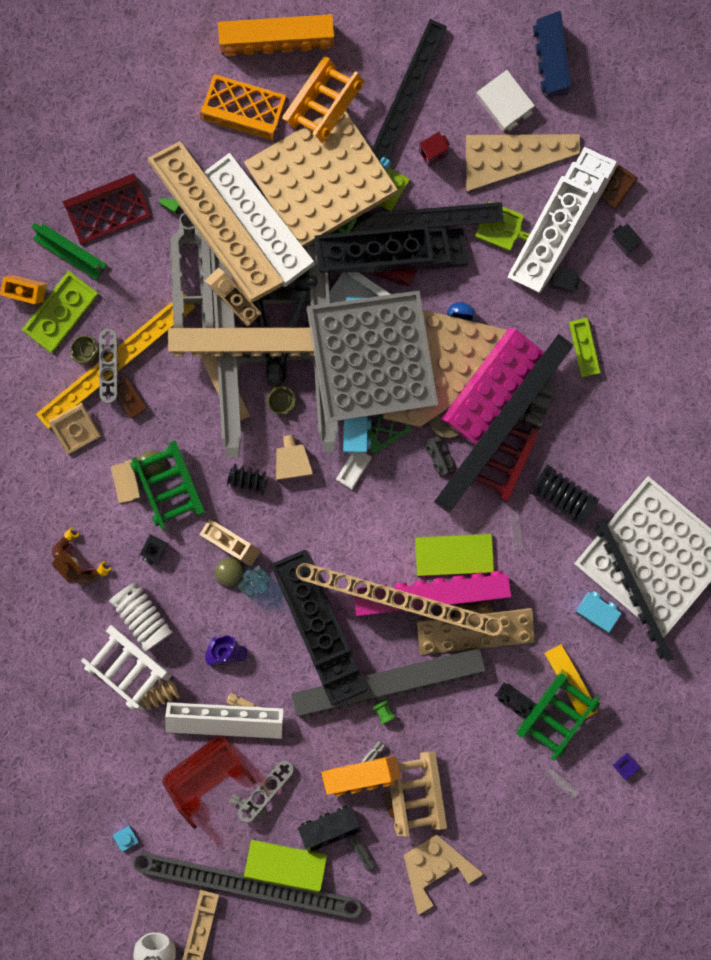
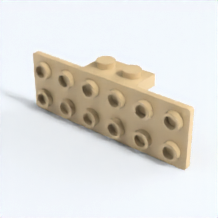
[417,602,534,655]

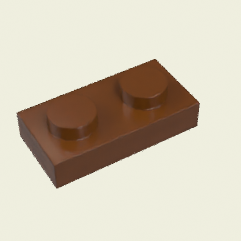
[111,376,147,419]

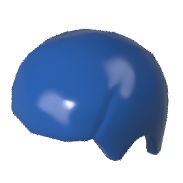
[447,302,476,322]

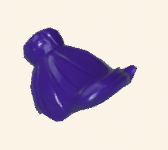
[205,635,248,666]

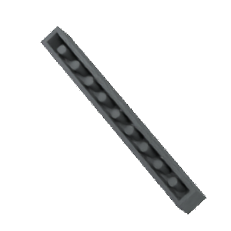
[291,648,485,719]

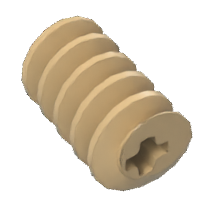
[137,679,180,711]

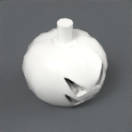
[133,933,176,960]

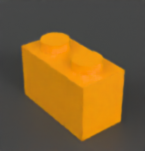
[0,275,47,304]

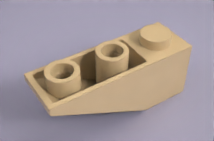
[205,268,261,326]

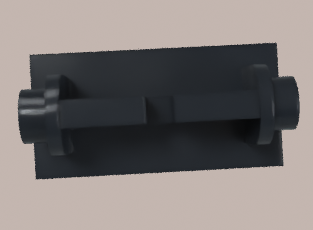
[494,682,535,718]

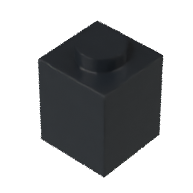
[611,223,642,255]
[550,267,580,293]

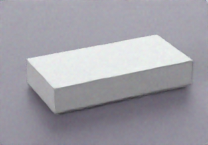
[336,453,372,490]

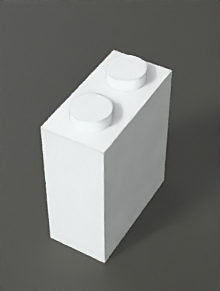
[476,70,535,132]

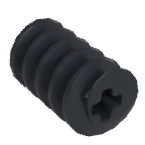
[226,464,268,496]

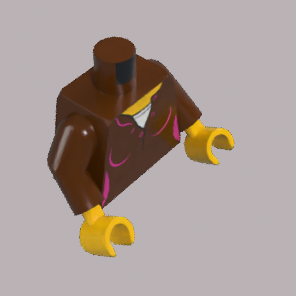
[51,527,111,586]

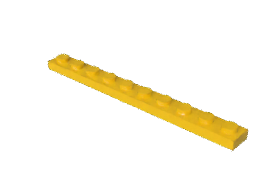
[36,292,196,429]

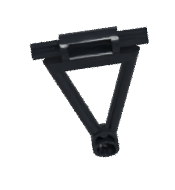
[253,275,318,386]

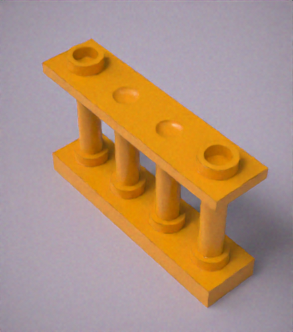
[282,56,365,144]

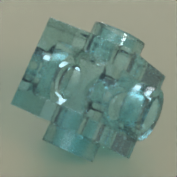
[238,565,272,600]

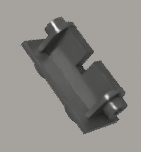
[425,436,455,477]

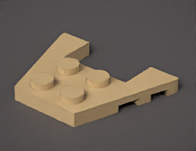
[404,834,483,914]

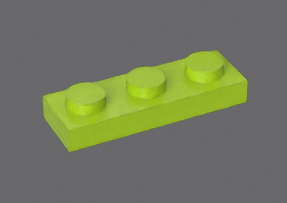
[568,317,600,378]

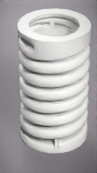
[109,581,173,652]

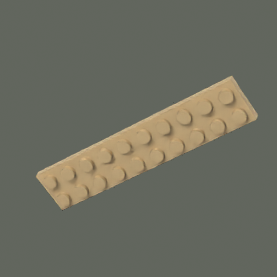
[148,141,284,303]

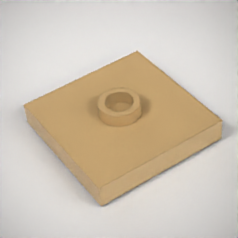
[48,403,101,455]

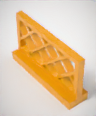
[200,74,286,140]

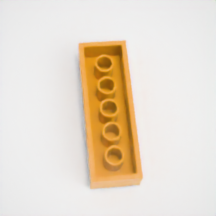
[218,14,334,56]

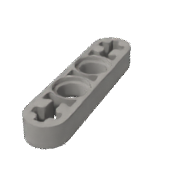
[99,329,118,404]
[237,761,293,823]

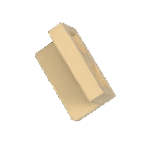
[111,460,141,503]

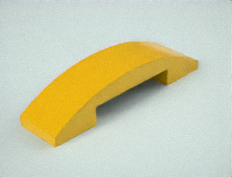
[544,644,598,718]

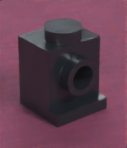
[139,534,169,565]

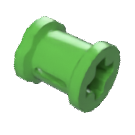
[372,700,396,724]

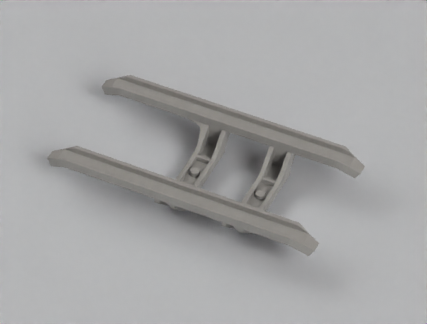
[211,242,338,458]

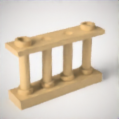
[390,751,447,836]

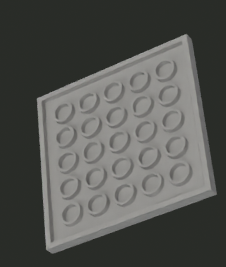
[307,291,438,422]

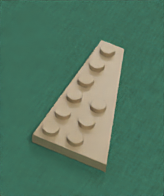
[466,134,580,192]

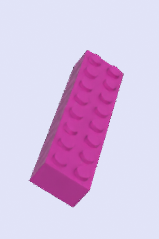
[354,571,511,616]

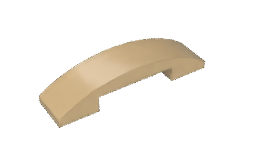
[182,890,219,960]

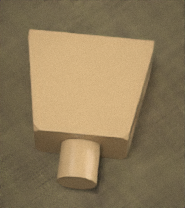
[276,435,313,481]

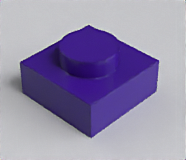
[612,752,640,780]

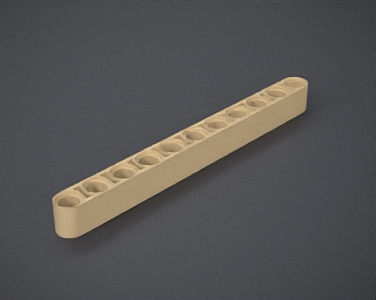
[296,563,503,636]

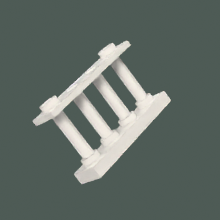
[82,625,172,712]

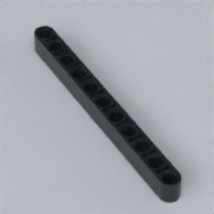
[434,334,574,514]

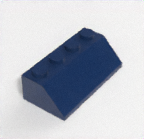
[533,11,571,98]

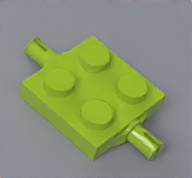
[475,201,530,251]

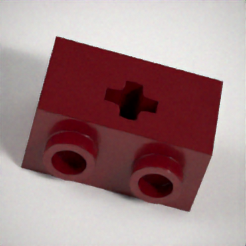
[418,132,450,167]

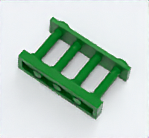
[130,440,205,529]
[516,669,600,761]

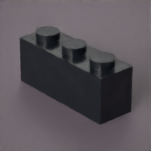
[298,805,362,853]

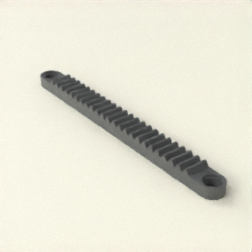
[133,853,361,918]

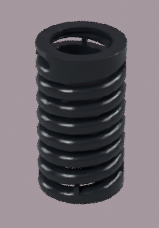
[529,464,600,527]

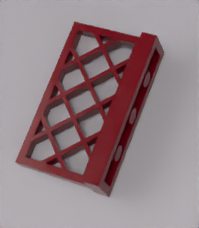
[63,173,151,244]

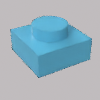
[112,825,139,852]

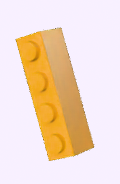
[321,755,401,797]

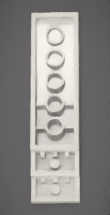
[508,148,618,293]

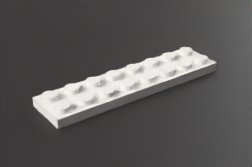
[203,153,315,287]

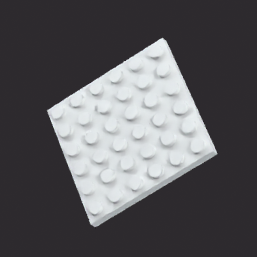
[574,476,711,638]

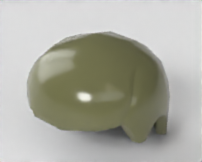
[70,335,99,364]
[267,386,296,415]
[137,450,166,479]
[214,557,245,587]

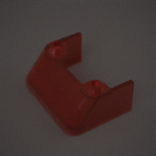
[162,735,257,830]

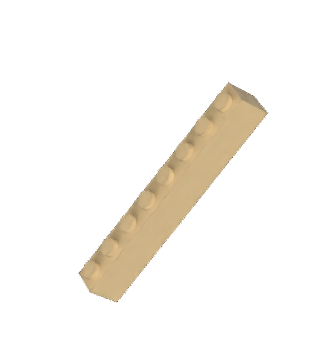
[168,328,315,357]

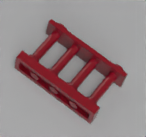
[474,427,539,502]

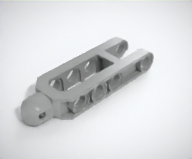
[170,212,213,328]

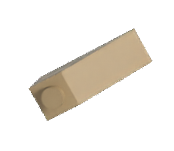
[199,518,261,567]

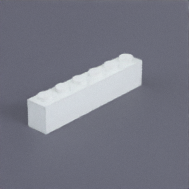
[165,702,283,739]

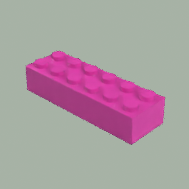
[441,328,544,444]

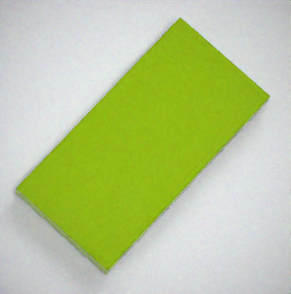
[22,271,99,354]
[415,534,494,576]
[243,840,327,893]

